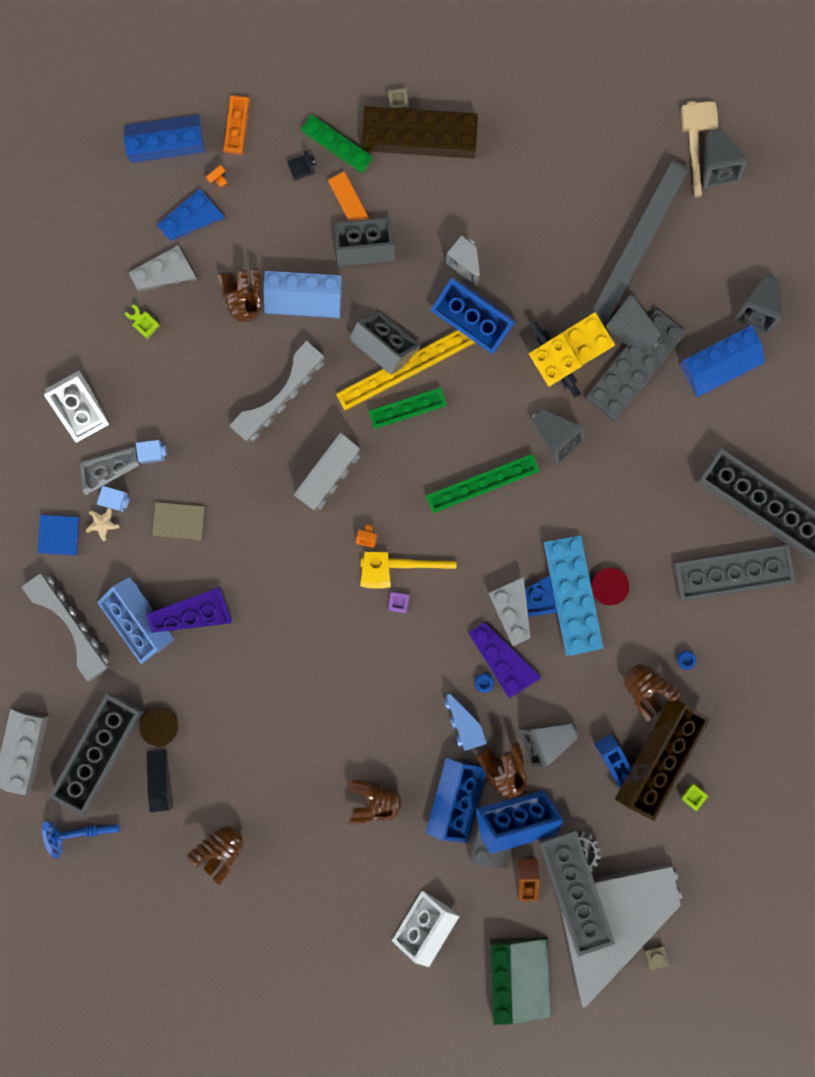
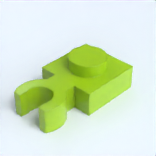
[125,305,160,339]

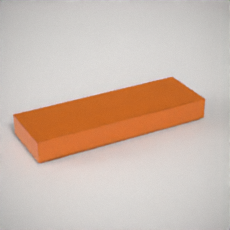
[223,95,250,155]
[328,171,369,221]

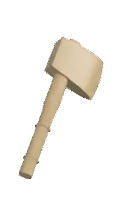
[681,102,718,197]

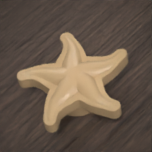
[86,508,120,541]

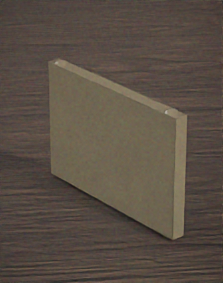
[152,502,205,541]

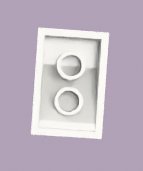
[44,371,109,442]

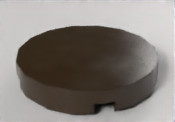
[139,708,179,747]

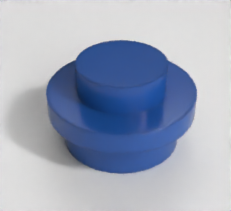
[677,650,696,670]
[475,673,494,693]

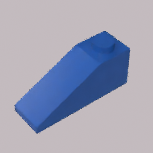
[594,734,631,789]

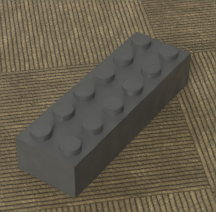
[49,692,145,816]

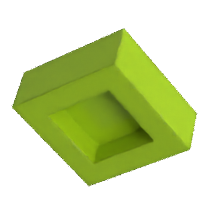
[680,783,708,811]

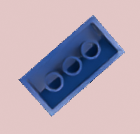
[124,114,205,163]
[430,277,517,354]
[679,325,765,397]
[426,758,486,843]
[476,790,563,854]

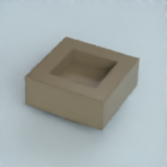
[388,88,409,109]
[644,945,669,971]

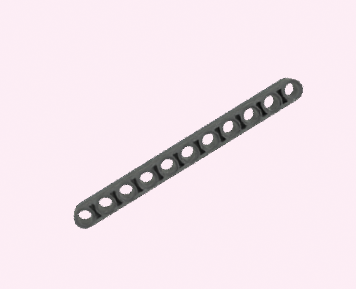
[589,159,690,327]

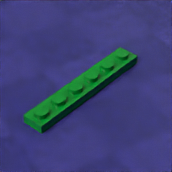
[426,454,540,514]

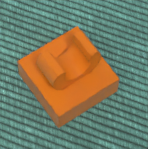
[205,165,227,188]
[356,524,377,548]

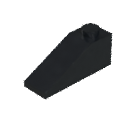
[147,749,173,813]

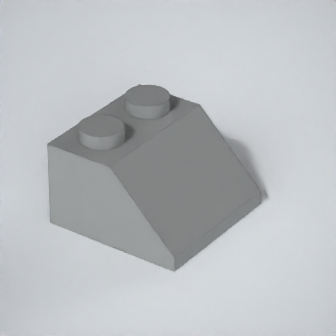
[446,236,480,287]

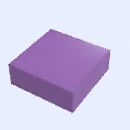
[388,592,410,613]

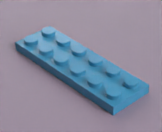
[544,535,603,656]

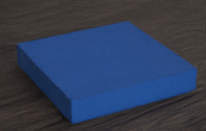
[37,515,80,556]

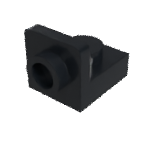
[287,150,317,181]

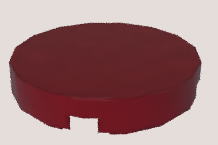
[591,567,630,606]

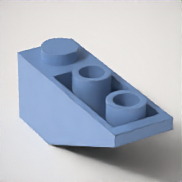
[444,693,487,751]

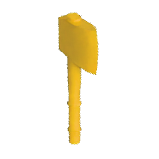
[360,552,456,589]

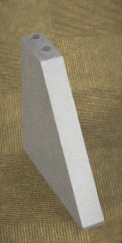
[559,863,682,1008]

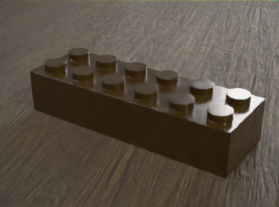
[362,106,478,159]
[615,700,710,821]

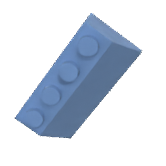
[263,271,343,318]
[97,577,174,664]

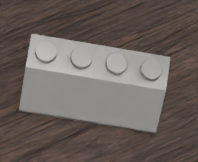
[294,433,361,511]
[0,708,49,795]

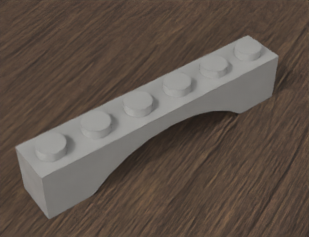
[229,341,325,443]
[22,573,111,682]

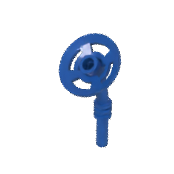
[42,821,120,859]

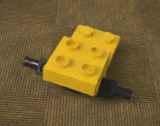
[529,312,615,398]

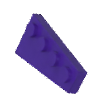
[146,587,232,633]
[468,623,541,698]

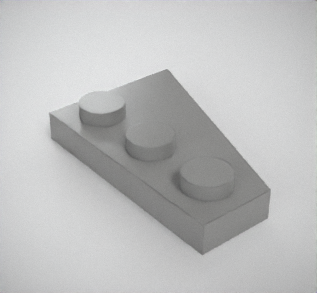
[129,246,197,291]
[80,447,139,495]
[488,577,530,646]

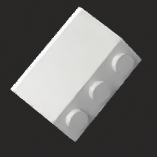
[392,891,459,967]

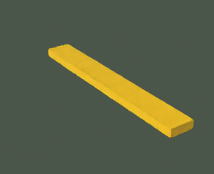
[336,330,476,411]

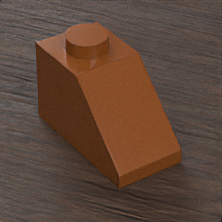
[517,858,540,902]

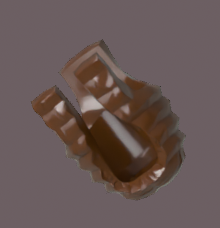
[218,268,261,322]
[624,664,682,721]
[477,742,527,799]
[348,779,401,826]
[186,826,244,884]

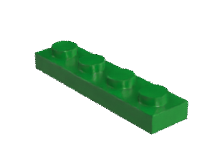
[301,114,373,175]
[369,388,447,430]

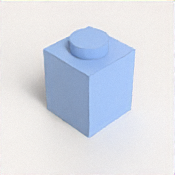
[136,440,167,464]
[97,486,129,512]

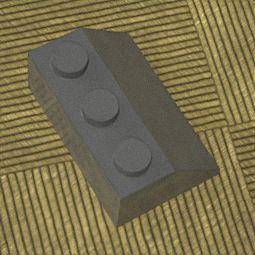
[334,217,395,267]
[349,311,421,375]

